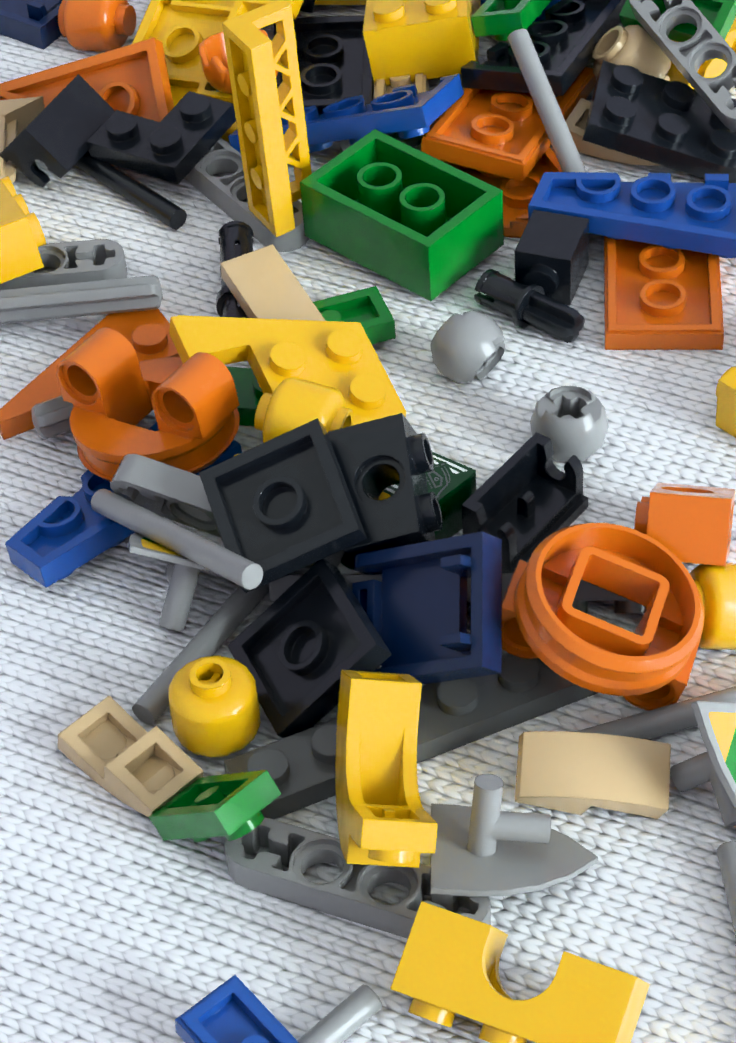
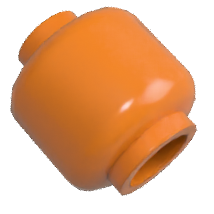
[58,0,136,52]

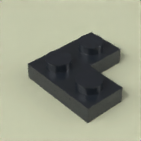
[86,91,236,184]

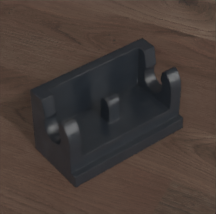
[0,74,115,187]
[462,432,588,573]

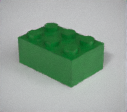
[300,129,504,301]

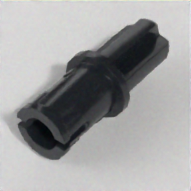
[474,269,585,343]

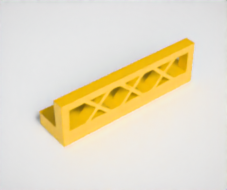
[222,0,312,237]

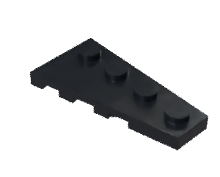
[461,0,626,97]

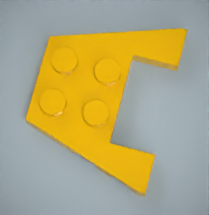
[132,0,304,143]
[169,315,406,456]

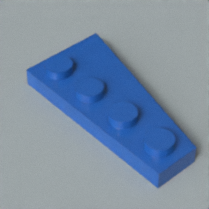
[228,74,464,154]
[528,172,736,258]
[5,422,243,588]

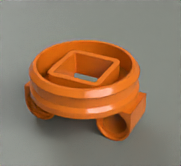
[56,327,240,482]
[502,523,704,711]

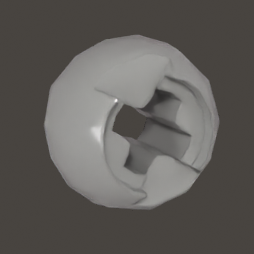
[430,310,505,384]
[530,386,609,463]

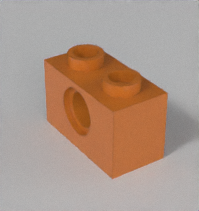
[634,482,735,566]

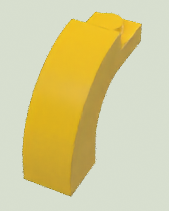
[335,670,438,868]

